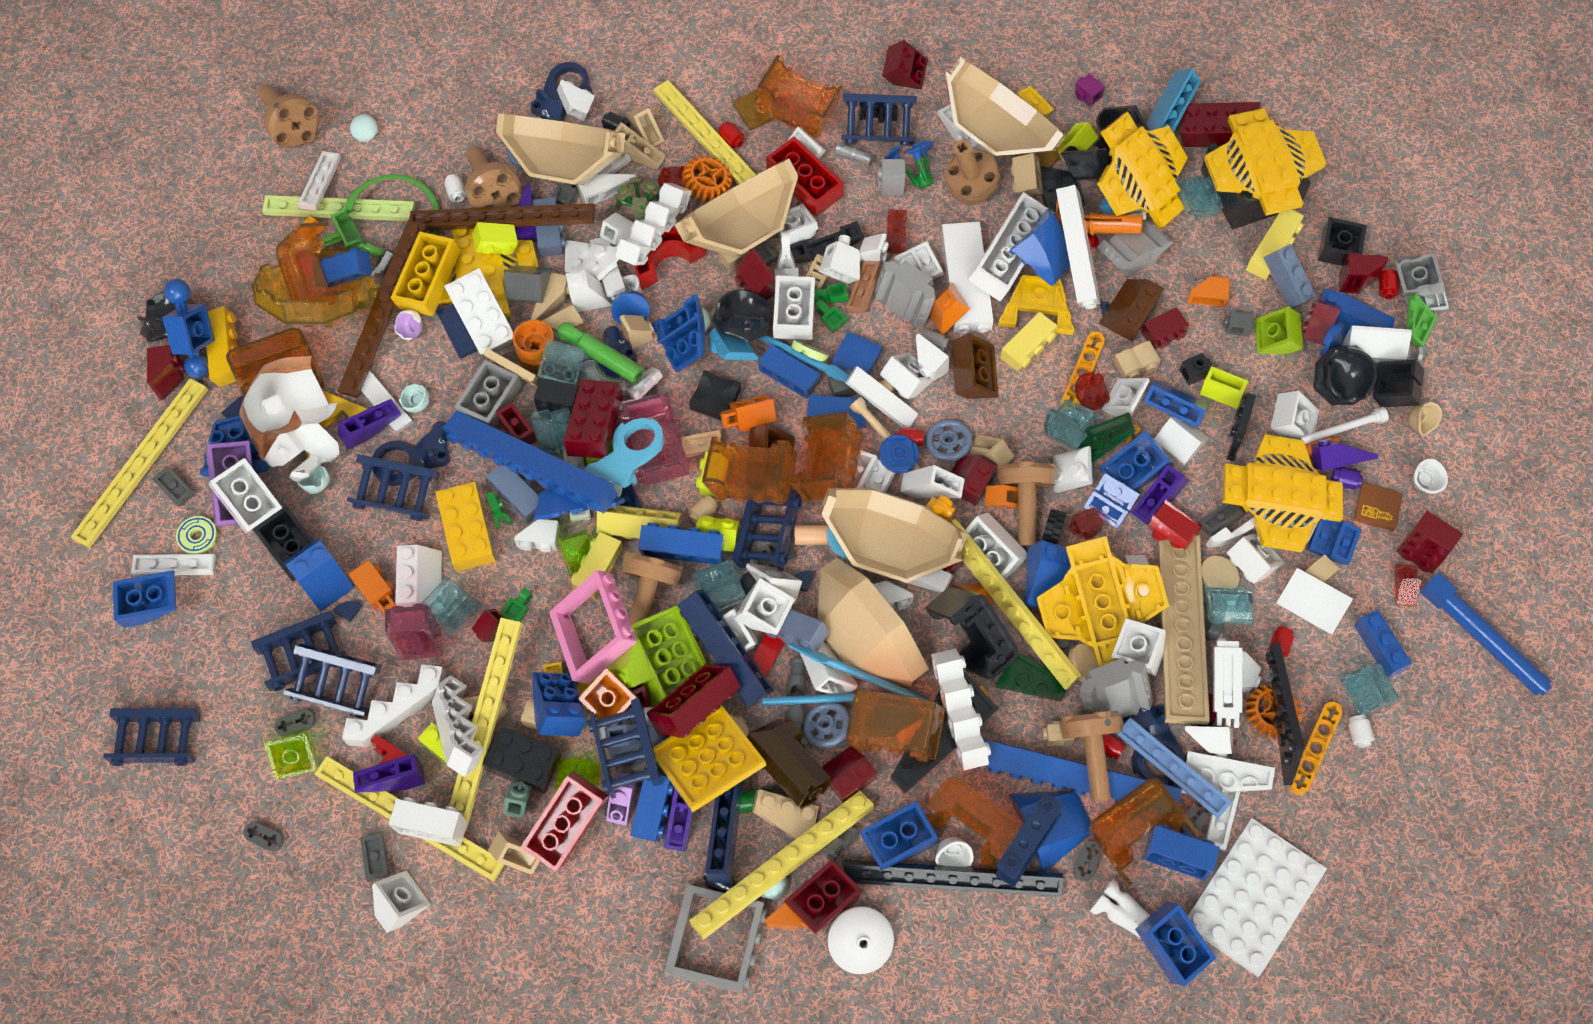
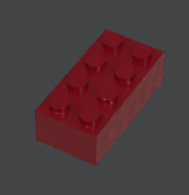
[1180,102,1262,147]
[563,379,623,459]
[646,664,740,738]

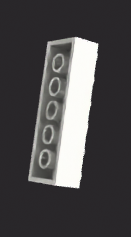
[968,192,1055,301]

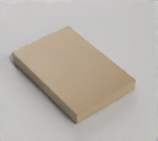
[483,348,540,387]

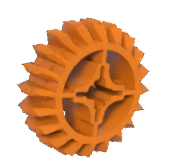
[682,155,732,202]
[1245,684,1303,740]

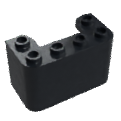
[1060,105,1149,180]
[925,585,1018,681]

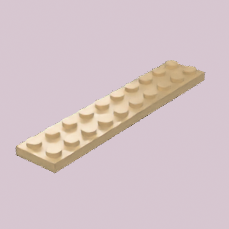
[1158,535,1209,725]

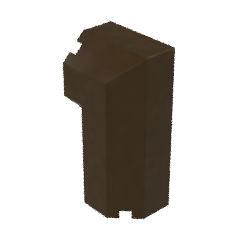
[747,719,833,809]

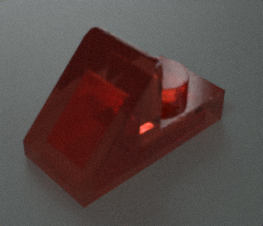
[1394,564,1422,606]

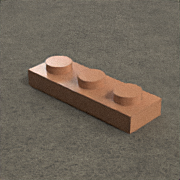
[846,261,883,313]

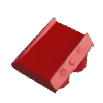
[1149,500,1202,550]

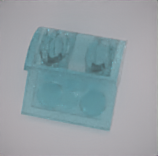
[1177,176,1224,220]
[537,339,586,385]
[1044,399,1097,450]
[529,407,571,455]
[692,559,746,611]
[418,576,479,637]
[1203,587,1253,625]
[1340,664,1400,715]

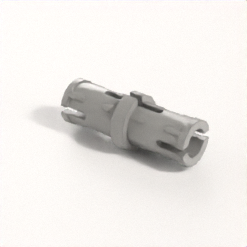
[835,142,873,166]

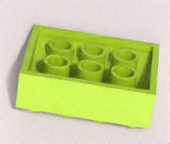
[629,605,707,707]

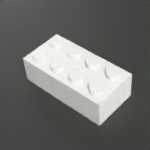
[444,268,514,358]

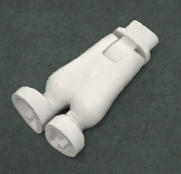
[1090,878,1150,938]

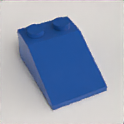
[1099,430,1175,491]
[283,538,354,612]
[1025,540,1070,608]
[113,570,176,628]
[859,801,938,870]

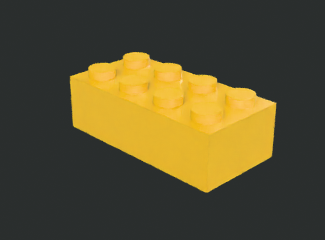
[391,232,461,317]
[436,481,496,572]

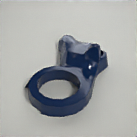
[531,62,592,122]
[568,326,637,385]
[373,421,450,486]
[1122,706,1186,785]

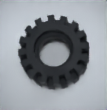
[1042,509,1066,545]

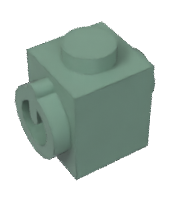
[503,781,532,819]

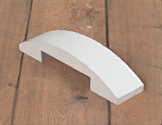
[1206,517,1255,548]

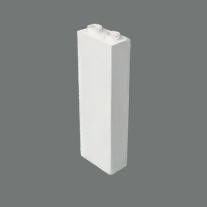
[1056,185,1101,310]
[941,222,993,334]

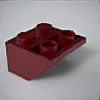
[882,40,928,89]
[1339,253,1388,294]

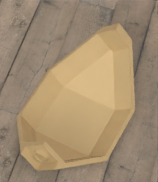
[945,56,1067,157]
[496,113,625,185]
[675,159,798,257]
[821,488,968,583]
[817,558,929,688]

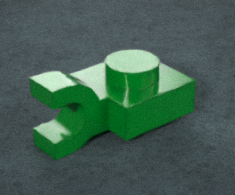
[814,283,849,306]
[815,299,848,333]
[486,491,512,529]
[500,587,533,622]

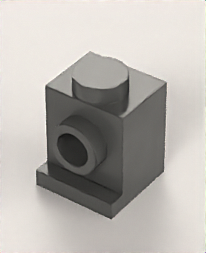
[1223,311,1254,337]

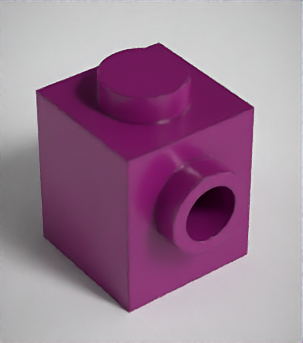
[1074,73,1105,107]

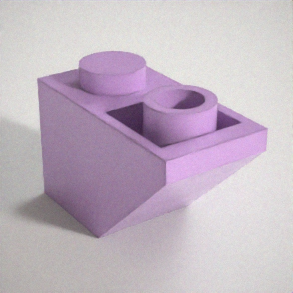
[606,772,638,826]

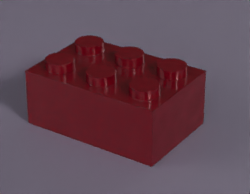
[1396,511,1463,574]

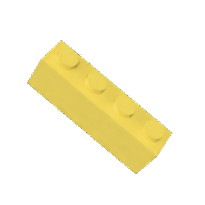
[1246,210,1304,280]
[596,505,681,539]

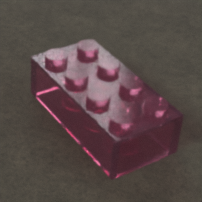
[385,603,444,661]

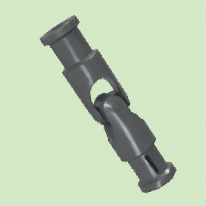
[784,658,806,742]

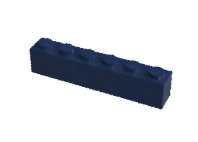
[677,589,775,708]
[705,780,744,884]

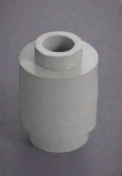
[921,329,949,352]

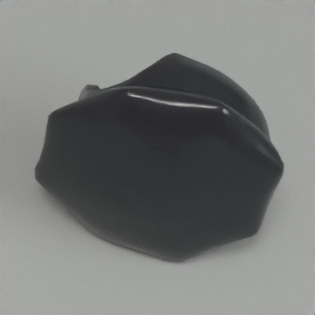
[712,290,772,342]
[137,291,196,342]
[1313,345,1377,406]

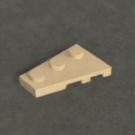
[752,789,819,839]

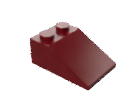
[784,859,862,934]

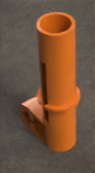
[1055,200,1143,236]

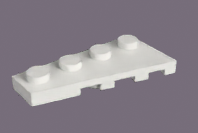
[1181,751,1275,794]

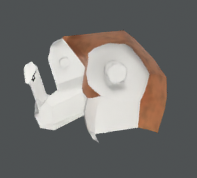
[239,356,339,481]

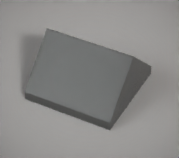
[504,265,552,303]

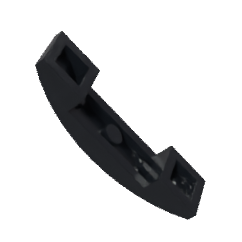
[790,221,864,263]

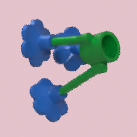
[884,141,933,189]

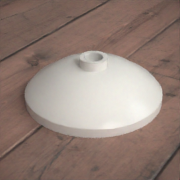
[827,906,894,974]

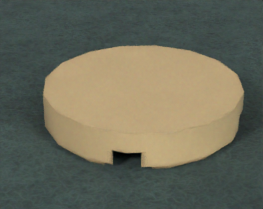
[1201,556,1240,595]
[1068,644,1099,682]

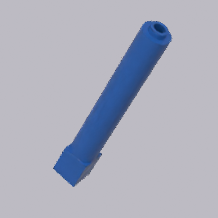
[1420,573,1552,696]

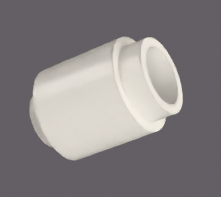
[444,174,467,203]
[1348,715,1375,748]

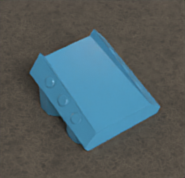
[708,328,759,360]

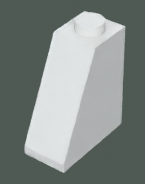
[566,270,612,312]
[900,465,965,498]
[800,642,858,694]

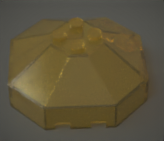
[251,249,380,328]

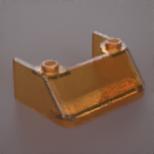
[276,222,352,316]
[226,328,325,400]
[1089,778,1200,886]

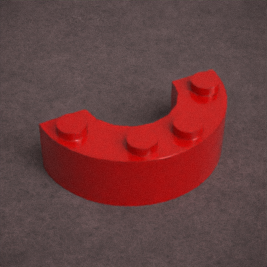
[634,228,706,290]

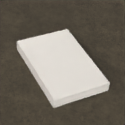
[1276,568,1353,635]

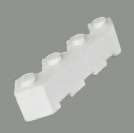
[616,183,691,265]
[931,648,991,770]
[342,664,446,747]
[432,675,484,777]

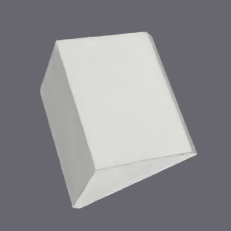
[1101,378,1150,417]
[1155,416,1210,465]

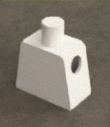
[819,235,860,284]

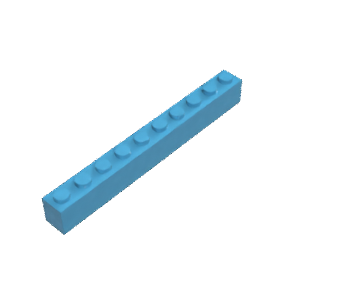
[1099,68,1201,214]

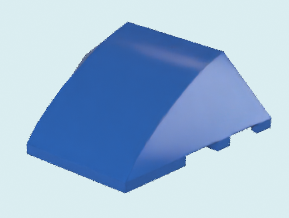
[1009,209,1070,286]
[651,294,705,372]
[200,415,271,477]
[1009,792,1094,872]

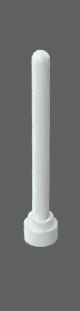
[1301,407,1389,444]

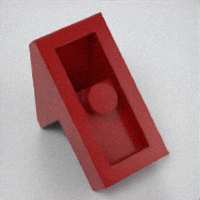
[371,735,408,764]

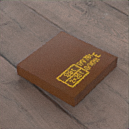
[1353,483,1403,531]

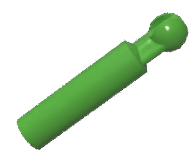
[557,322,644,384]

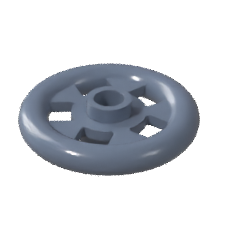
[925,419,973,462]
[802,702,851,749]

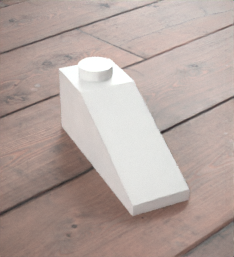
[577,174,636,204]

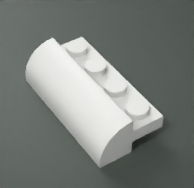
[839,450,895,493]

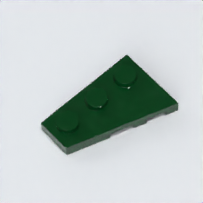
[1073,412,1136,463]
[995,652,1067,702]

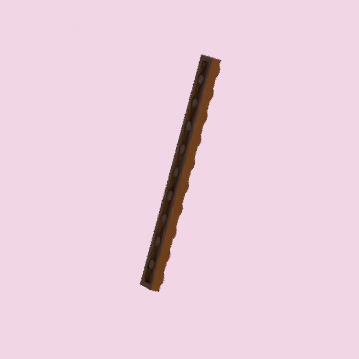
[409,203,595,230]
[338,220,427,398]

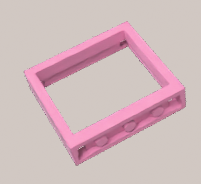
[549,570,637,684]

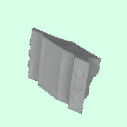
[1097,221,1174,277]
[1394,253,1449,311]
[873,260,936,328]
[1080,658,1154,718]

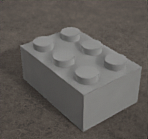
[454,360,522,428]

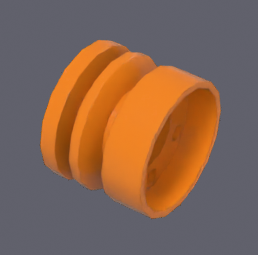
[513,320,557,372]

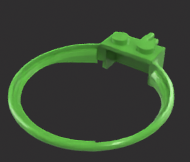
[320,174,440,258]

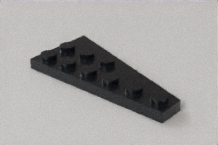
[1266,643,1305,785]
[890,670,999,794]

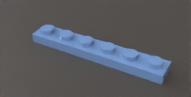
[1116,718,1232,819]

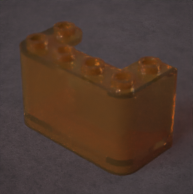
[754,55,843,137]
[791,412,863,502]
[702,437,797,504]
[845,689,945,762]
[924,777,1019,869]

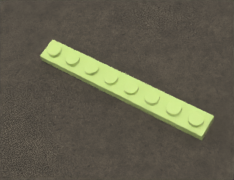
[262,195,415,221]

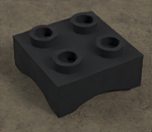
[689,370,741,421]

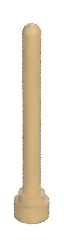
[849,397,921,471]

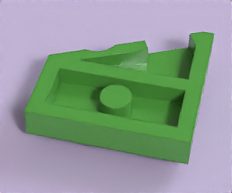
[1406,294,1437,348]

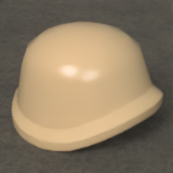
[1408,402,1442,436]

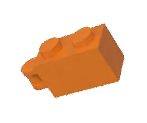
[720,394,777,431]
[348,560,397,616]

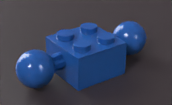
[162,279,215,378]

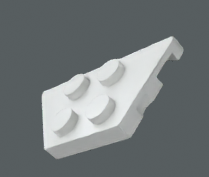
[565,240,619,281]

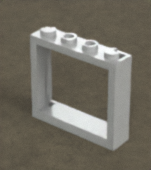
[664,884,767,994]

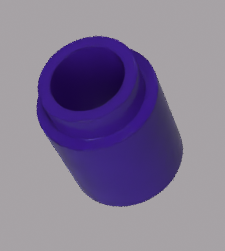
[1331,467,1363,490]

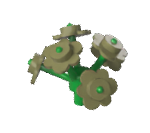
[612,177,661,220]

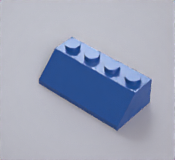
[638,523,725,566]

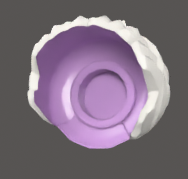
[394,310,423,340]

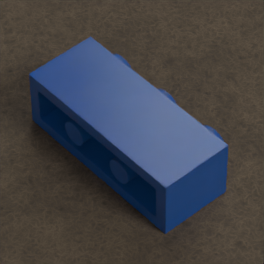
[313,248,372,288]
[758,345,820,399]
[1144,380,1209,428]
[807,395,868,430]
[1354,610,1412,679]
[630,775,674,842]

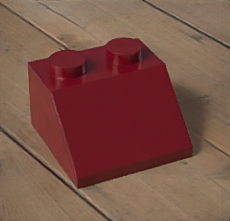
[735,248,775,300]
[147,345,185,400]
[951,455,997,506]
[822,745,878,804]

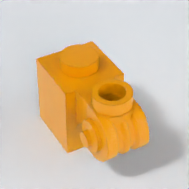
[926,495,956,522]

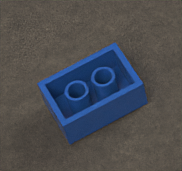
[1142,825,1220,881]
[1135,902,1216,986]

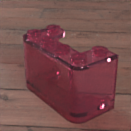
[619,392,690,487]

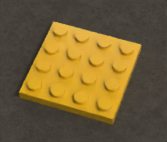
[653,705,766,812]

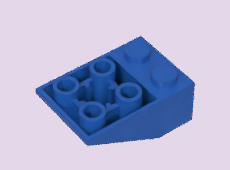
[532,672,587,736]

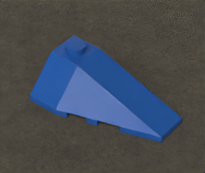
[1319,288,1395,335]
[535,487,625,520]

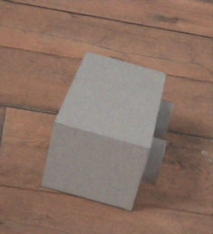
[877,159,905,195]

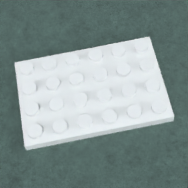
[1188,818,1327,977]

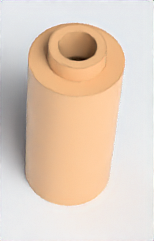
[795,525,828,545]

